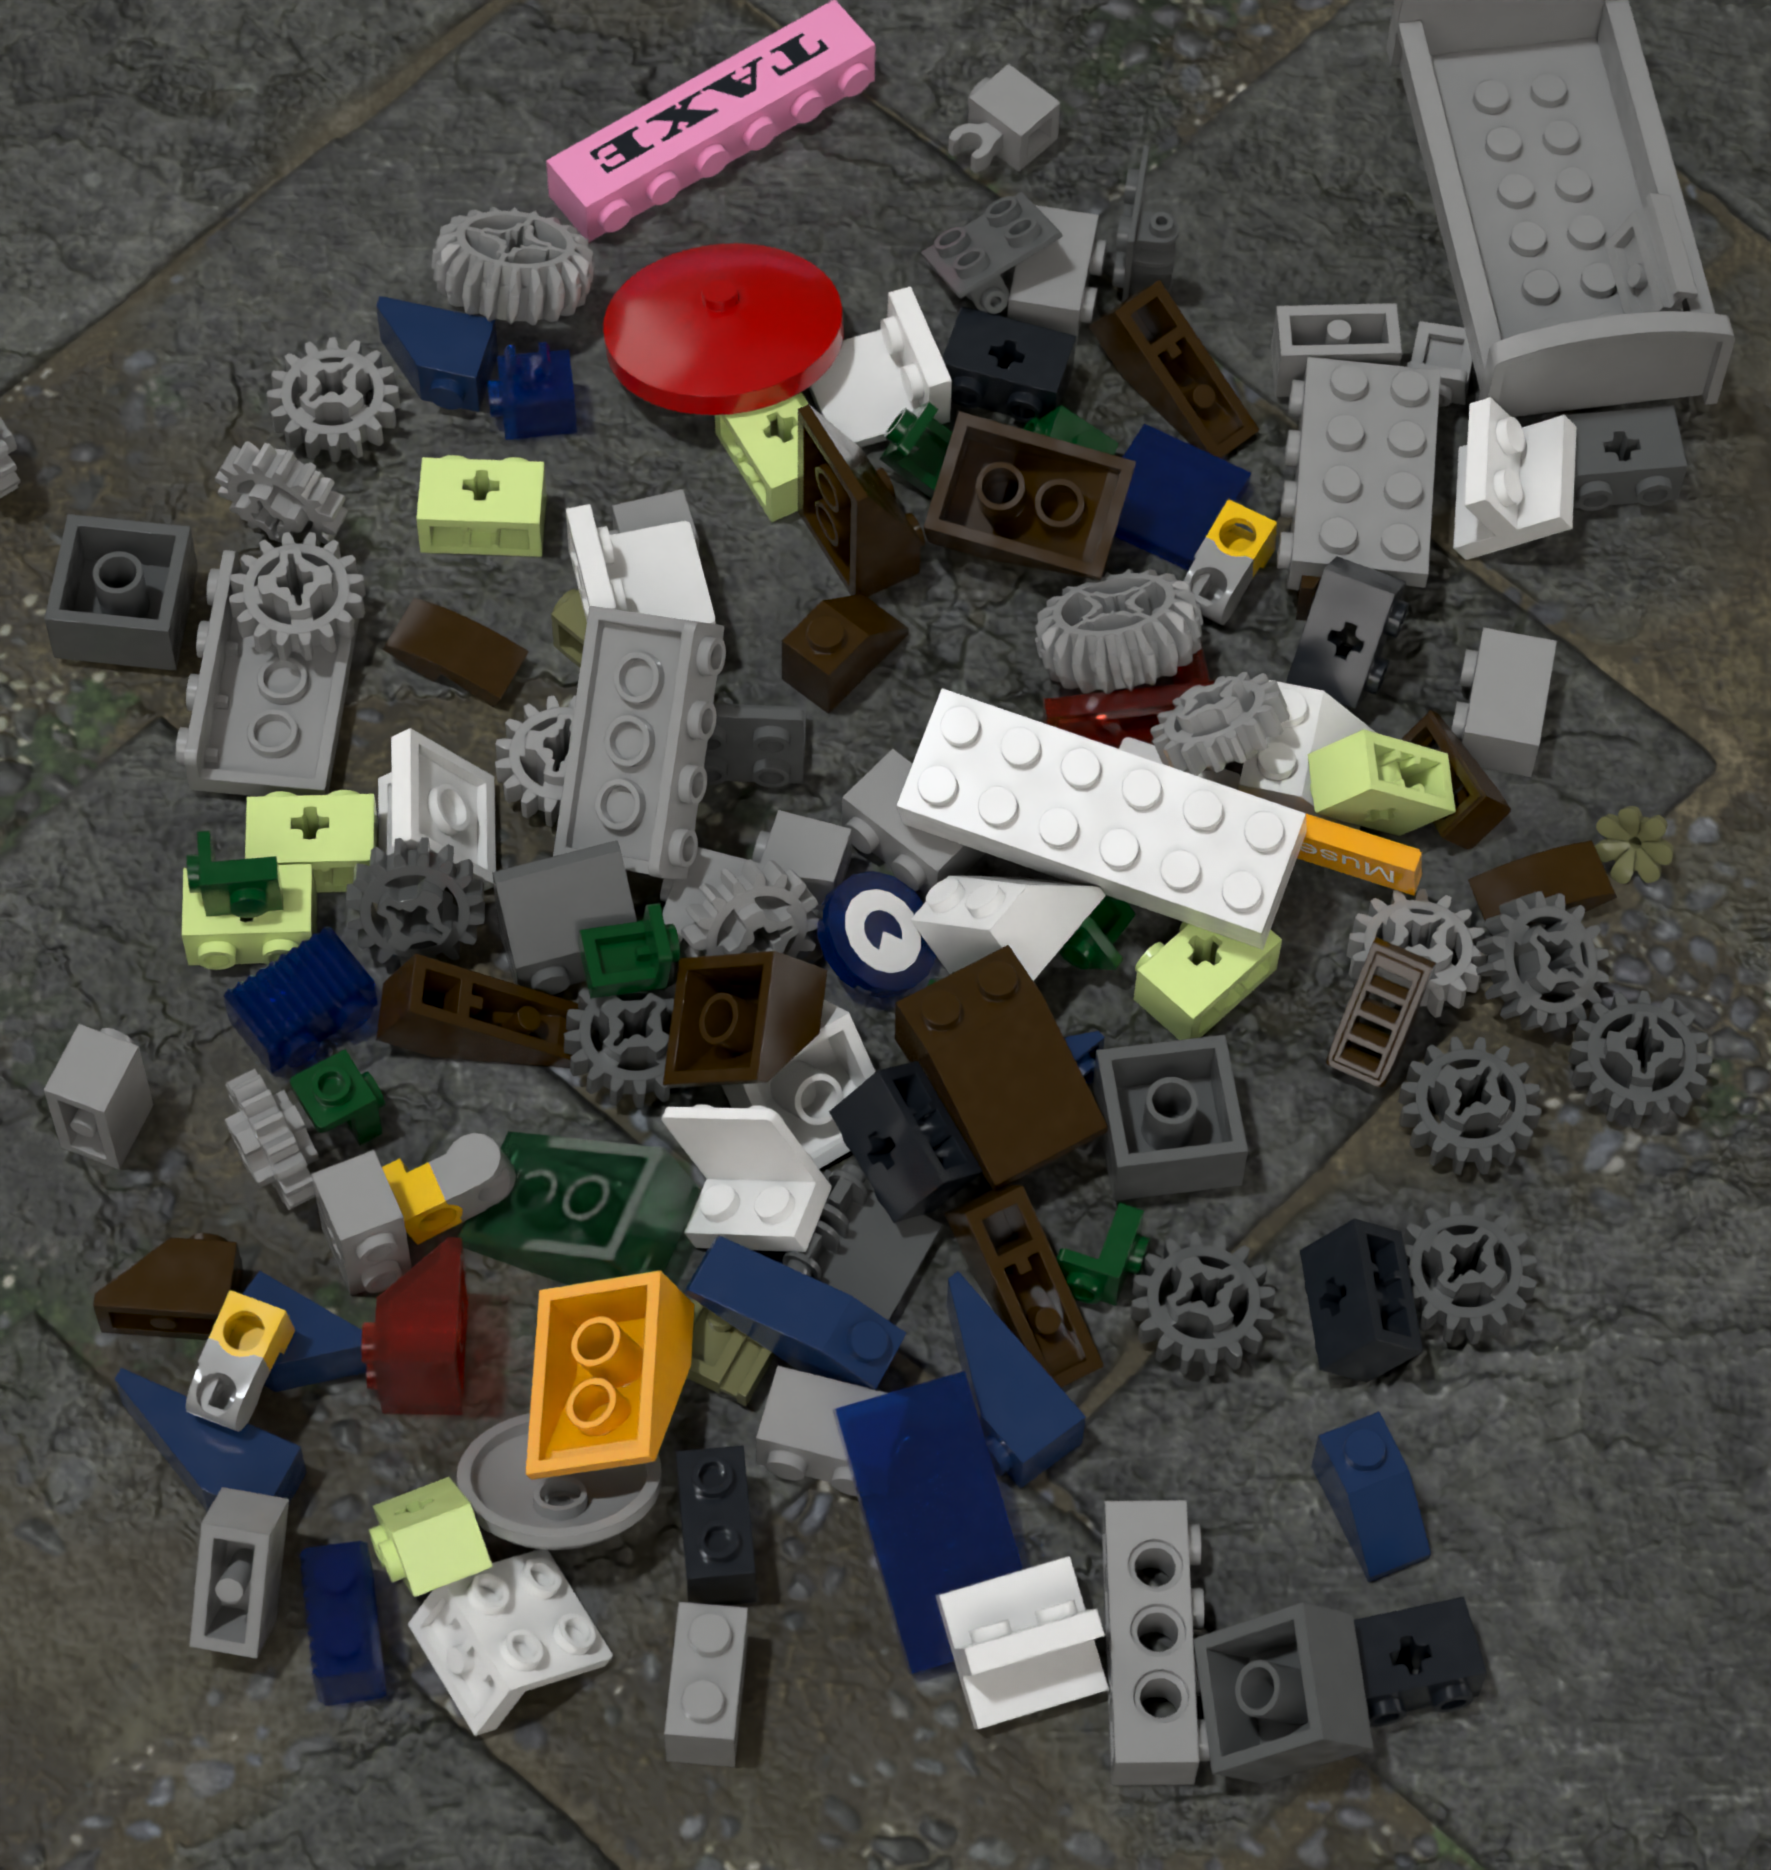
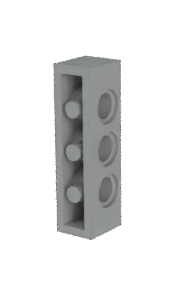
[1101,1500,1210,1785]

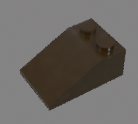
[798,404,925,597]
[923,411,1136,581]
[894,945,1108,1191]

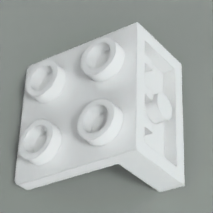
[808,286,952,448]
[566,504,715,624]
[661,1104,832,1252]
[408,1549,612,1736]

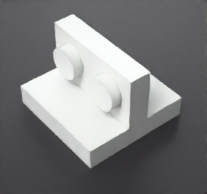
[1454,397,1577,560]
[378,728,496,891]
[936,1556,1109,1729]

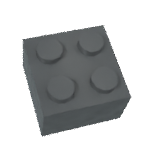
[44,514,198,671]
[1092,1035,1248,1201]
[1193,1602,1373,1783]

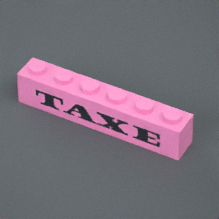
[546,0,875,243]

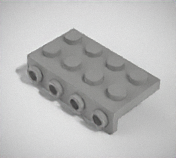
[1277,357,1440,590]
[176,550,359,797]
[553,606,726,880]

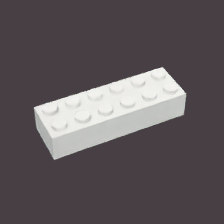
[897,688,1307,949]

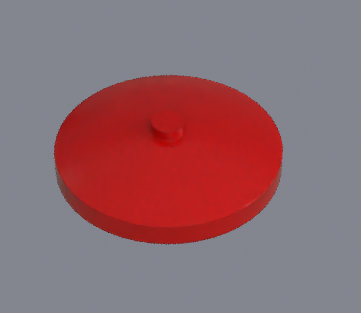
[603,243,844,415]

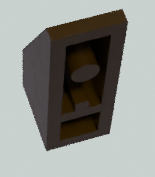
[1088,280,1260,464]
[376,953,579,1068]
[945,1185,1104,1388]

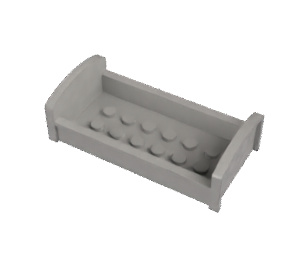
[1386,0,1735,417]

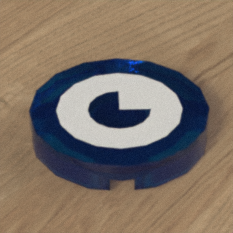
[817,871,936,999]

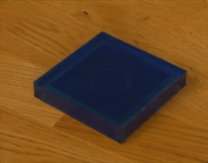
[1115,424,1251,571]

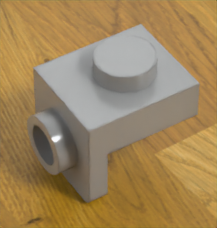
[1407,321,1473,407]

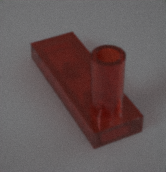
[1043,641,1216,749]

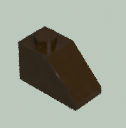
[782,594,909,714]
[93,1233,244,1340]

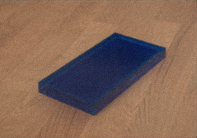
[832,1371,1023,1674]

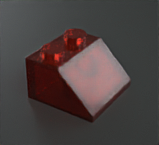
[361,1237,469,1415]

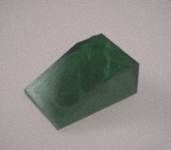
[456,1131,701,1285]

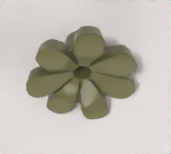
[1595,806,1674,884]

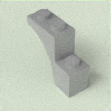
[660,810,852,987]

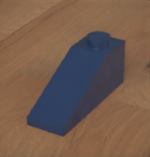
[683,1235,907,1390]
[946,1271,1086,1489]
[115,1368,307,1512]

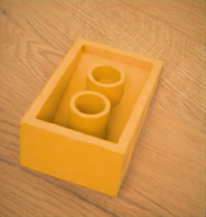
[525,1270,695,1480]

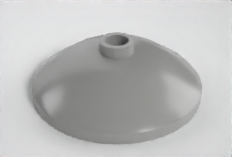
[457,1413,662,1550]

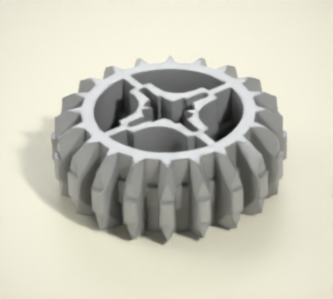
[431,207,594,325]
[1035,569,1203,694]

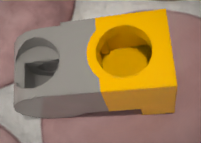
[1184,499,1277,625]
[382,1133,516,1245]
[186,1290,295,1431]

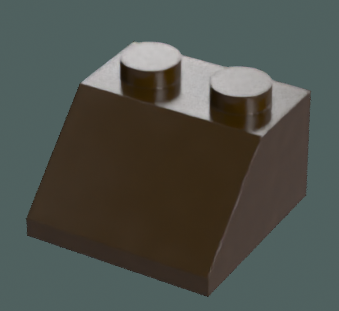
[663,951,828,1088]

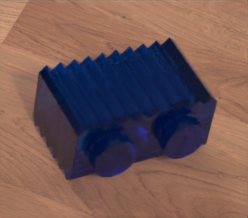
[223,926,378,1074]
[299,1541,387,1706]

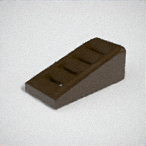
[1400,710,1511,849]
[1326,937,1436,1087]

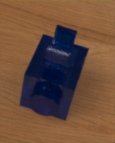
[487,342,577,440]

